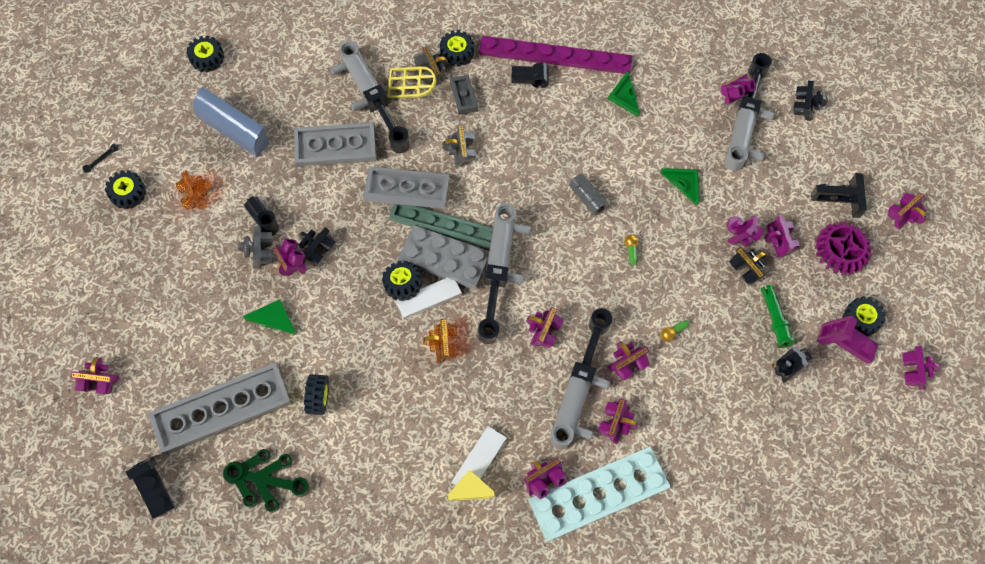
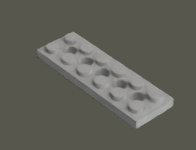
[148,362,292,455]

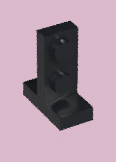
[811,173,867,218]
[125,456,175,519]

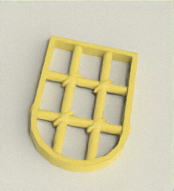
[387,66,436,99]

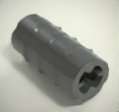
[569,174,608,215]

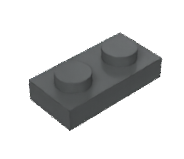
[450,75,478,115]

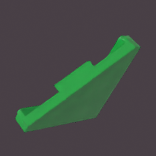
[608,72,640,117]
[660,168,700,205]
[243,299,296,336]

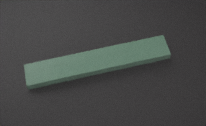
[389,204,493,249]

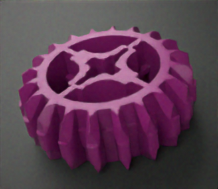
[814,221,873,276]

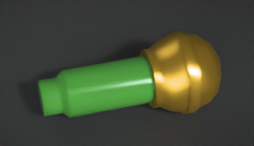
[624,234,639,266]
[660,320,689,342]

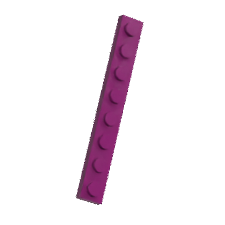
[479,36,632,74]

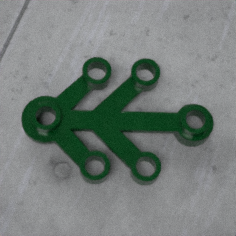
[223,449,310,513]

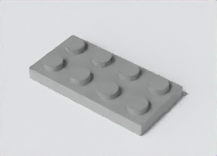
[294,122,376,167]
[363,167,450,209]
[398,225,489,290]

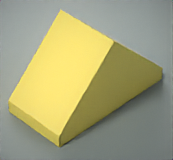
[448,470,495,501]

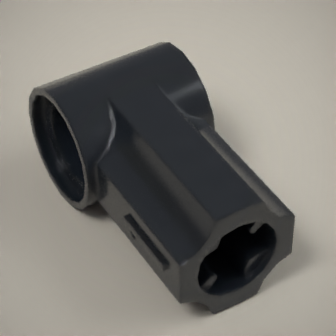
[511,63,549,88]
[244,196,279,236]

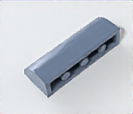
[193,87,269,157]

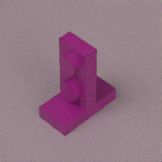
[817,316,878,363]

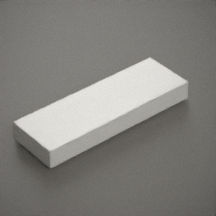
[395,278,462,320]
[451,426,506,486]

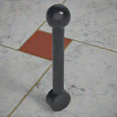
[82,144,118,173]

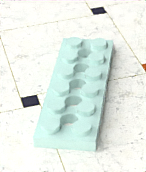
[528,447,670,542]

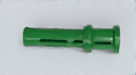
[760,285,796,348]

